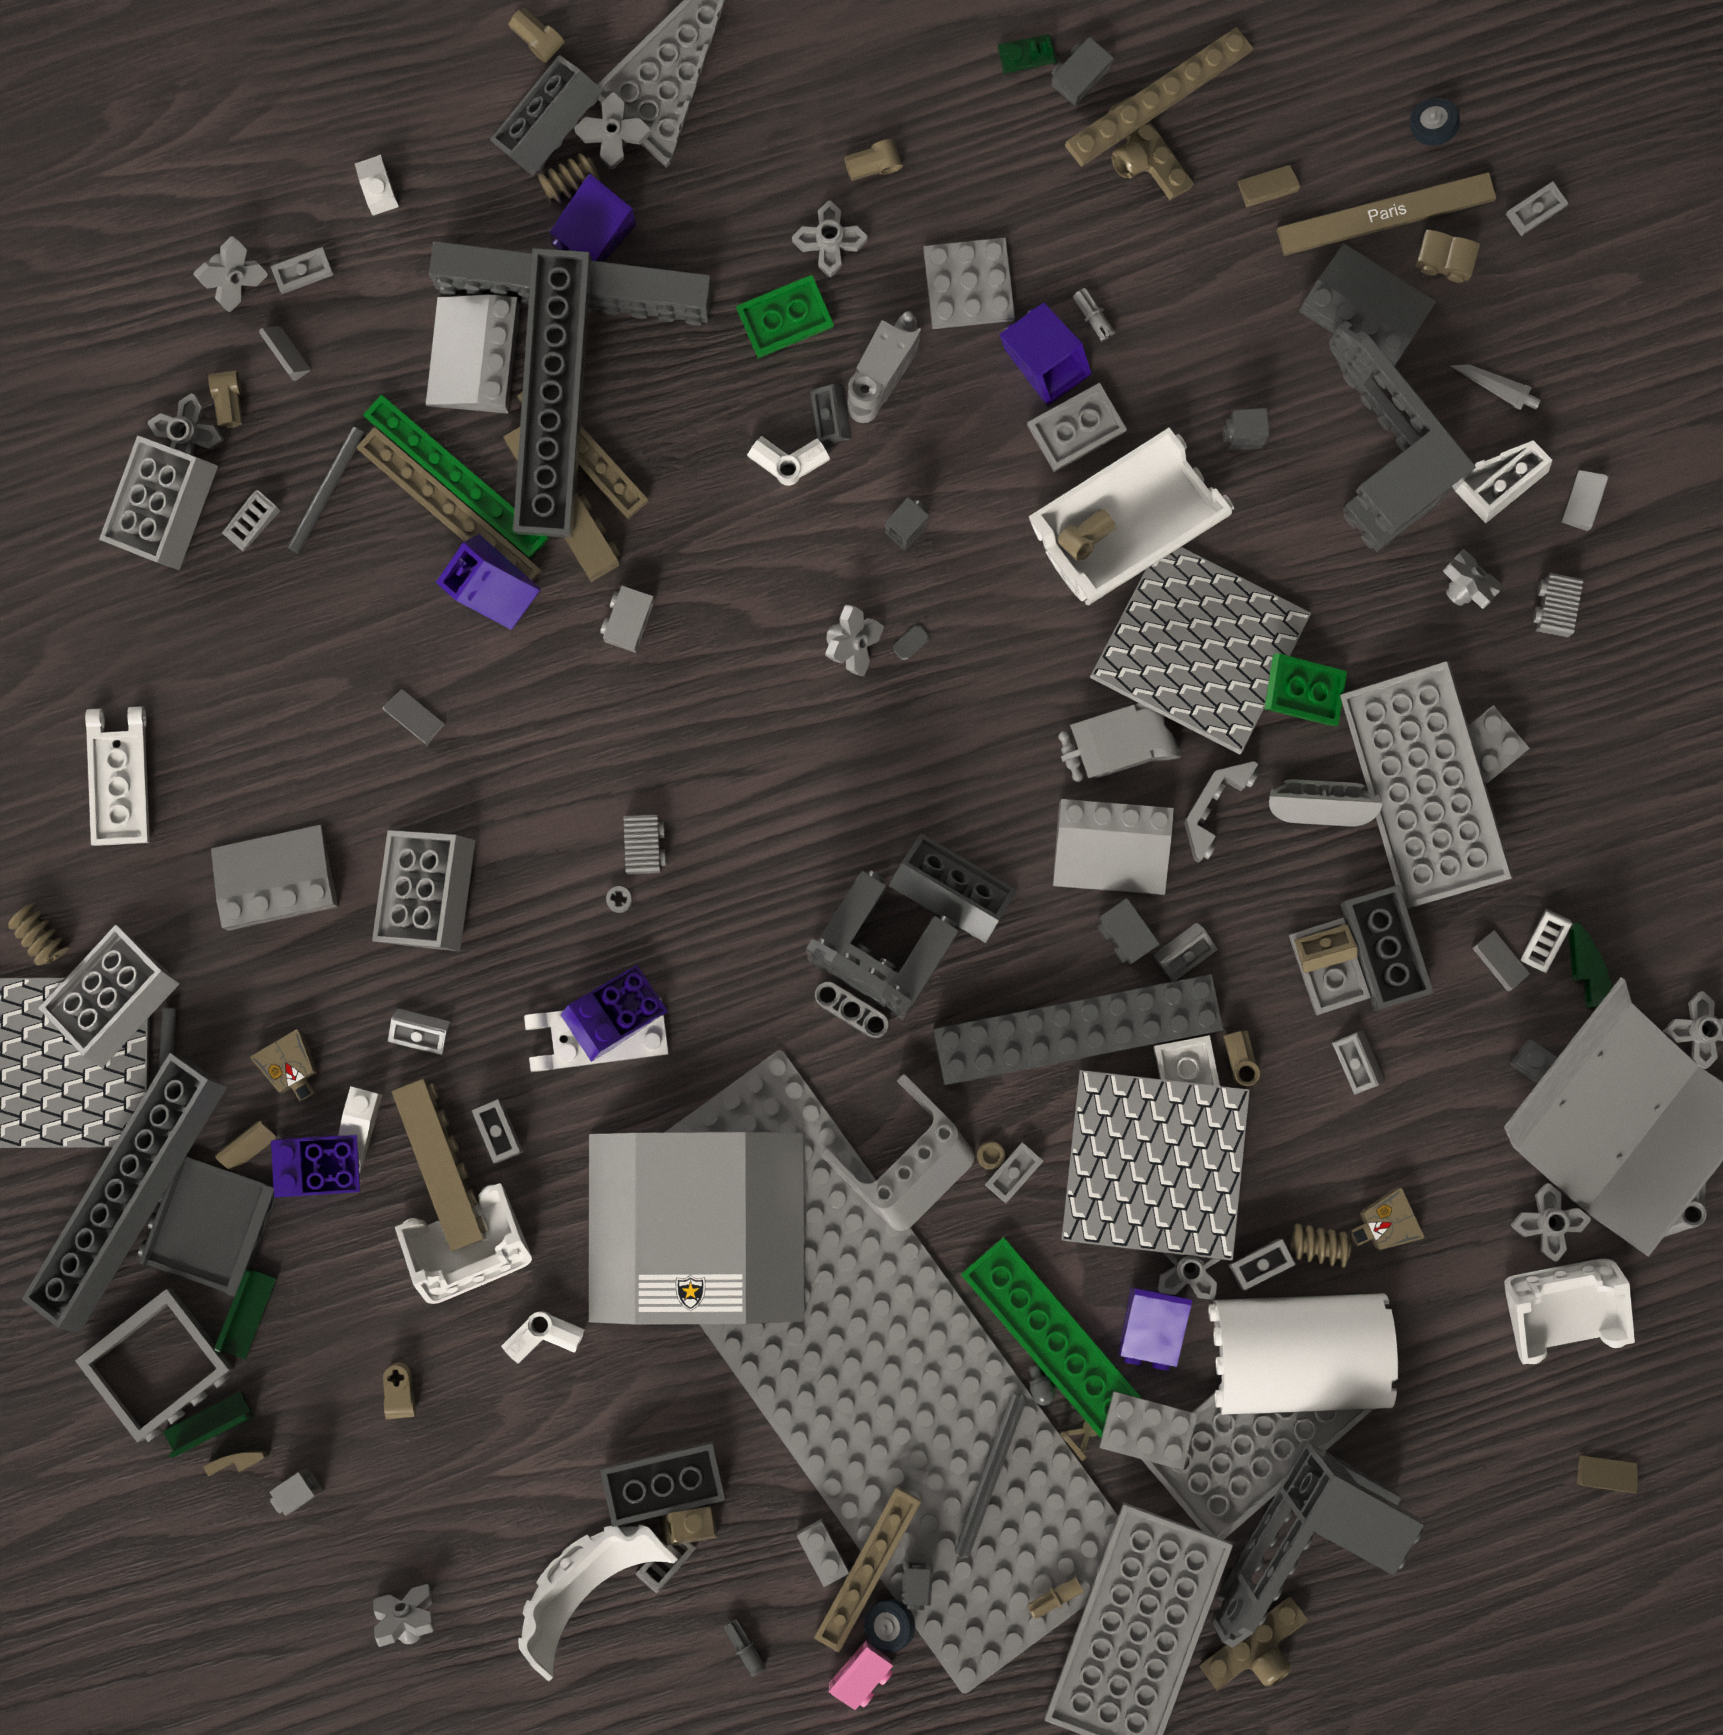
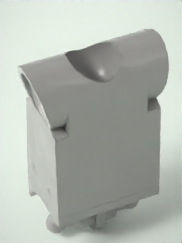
[847,311,921,423]
[1059,703,1181,782]

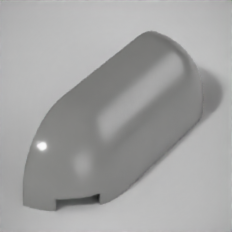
[1269,779,1382,826]

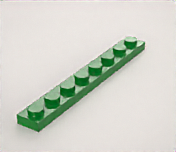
[363,395,549,560]

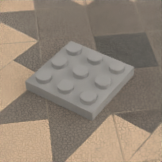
[923,238,1015,329]

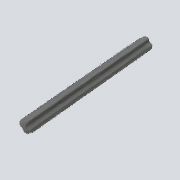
[955,1392,1027,1558]

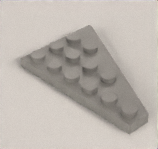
[597,0,726,168]

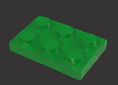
[736,275,834,359]
[1264,653,1347,726]

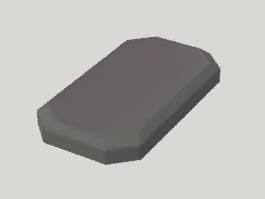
[893,625,929,660]

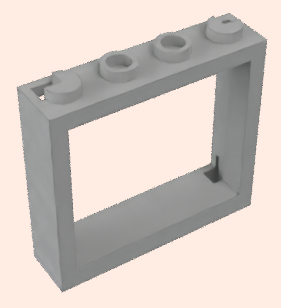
[75,1288,234,1443]

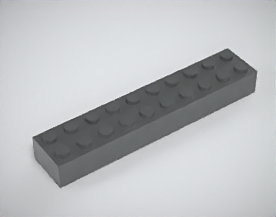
[429,241,713,325]
[513,248,592,538]
[933,974,1223,1086]
[22,1053,227,1333]

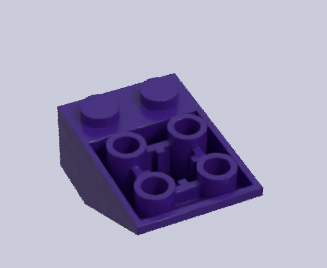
[436,534,541,630]
[560,965,668,1062]
[271,1135,361,1198]

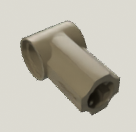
[508,8,565,63]
[844,139,903,181]
[208,370,243,428]
[1058,509,1116,561]
[1223,1030,1260,1088]

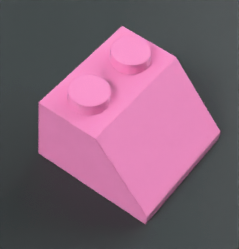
[829,1639,893,1710]

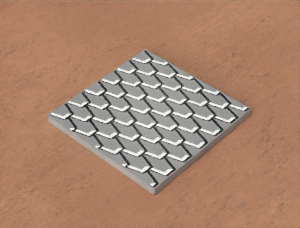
[1090,547,1311,754]
[0,978,150,1148]
[1061,1070,1250,1261]

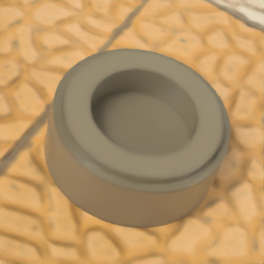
[977,1141,1005,1170]

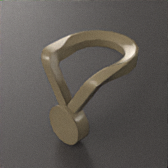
[1059,1421,1097,1462]

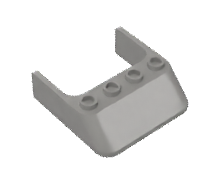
[821,1074,975,1231]

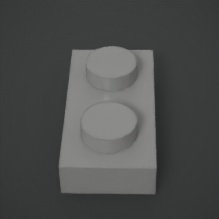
[1506,181,1569,236]
[271,247,333,294]
[984,1142,1043,1204]

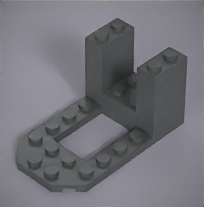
[1329,321,1476,552]
[806,870,959,1021]
[1212,1441,1424,1648]

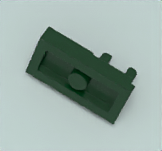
[997,34,1057,74]

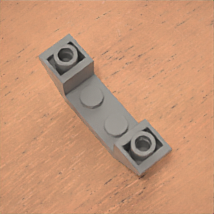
[1184,761,1259,863]

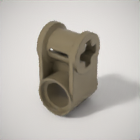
[383,1362,416,1420]

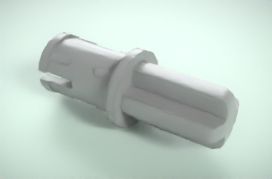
[1073,288,1116,342]

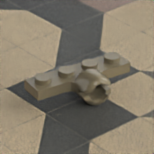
[1108,96,1194,200]
[1199,1596,1308,1691]

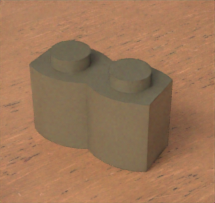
[1415,230,1480,283]

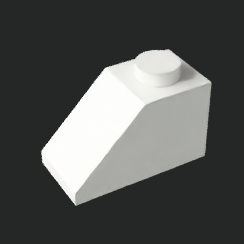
[355,155,399,215]

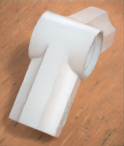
[747,436,830,486]
[501,1311,585,1364]

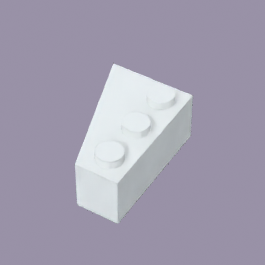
[1455,440,1552,523]

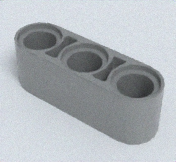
[815,982,888,1038]

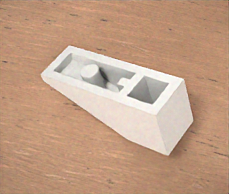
[339,1087,383,1174]

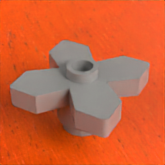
[574,92,651,169]
[792,200,867,277]
[194,236,268,312]
[148,393,224,456]
[1443,549,1503,609]
[825,605,884,676]
[1663,991,1723,1069]
[1511,1183,1591,1262]
[1158,1253,1220,1300]
[373,1584,434,1647]

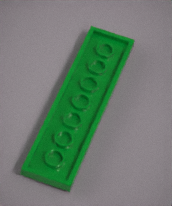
[960,1237,1142,1438]

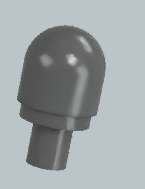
[1029,1365,1055,1405]

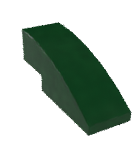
[1568,923,1612,1009]

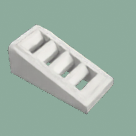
[1521,909,1572,973]

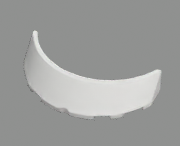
[518,1525,678,1681]

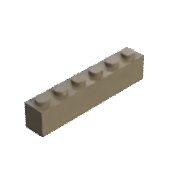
[503,427,620,582]
[391,1079,489,1251]

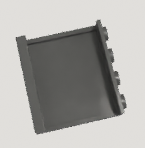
[138,1156,277,1297]

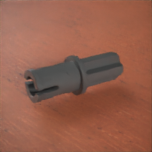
[724,1619,767,1677]

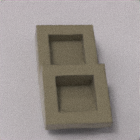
[203,1450,269,1477]

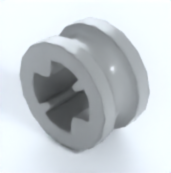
[606,886,632,913]

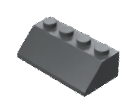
[490,55,603,176]
[889,833,1017,943]

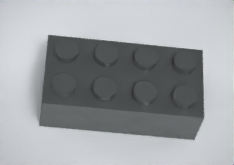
[1340,885,1434,1011]
[600,1441,726,1527]

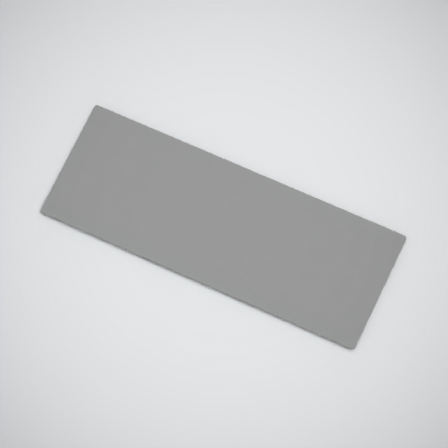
[664,1050,1118,1693]

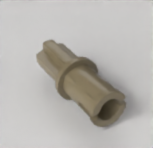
[1027,1576,1084,1619]

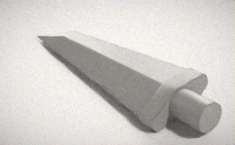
[1451,364,1541,410]

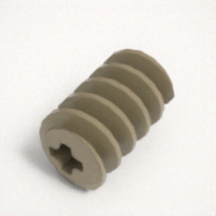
[538,153,601,205]
[8,903,69,966]
[1289,1223,1352,1268]

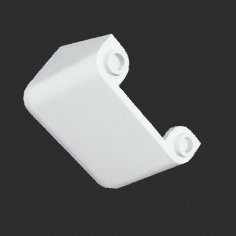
[395,1183,532,1304]
[1504,1259,1635,1364]

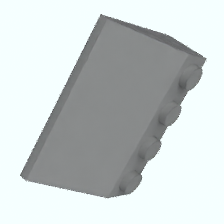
[426,295,520,414]
[99,435,218,570]
[1053,799,1174,895]
[211,825,338,931]
[372,830,475,951]
[39,925,179,1068]

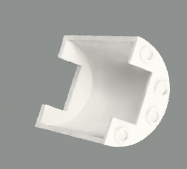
[1029,428,1234,605]
[1208,1293,1398,1415]

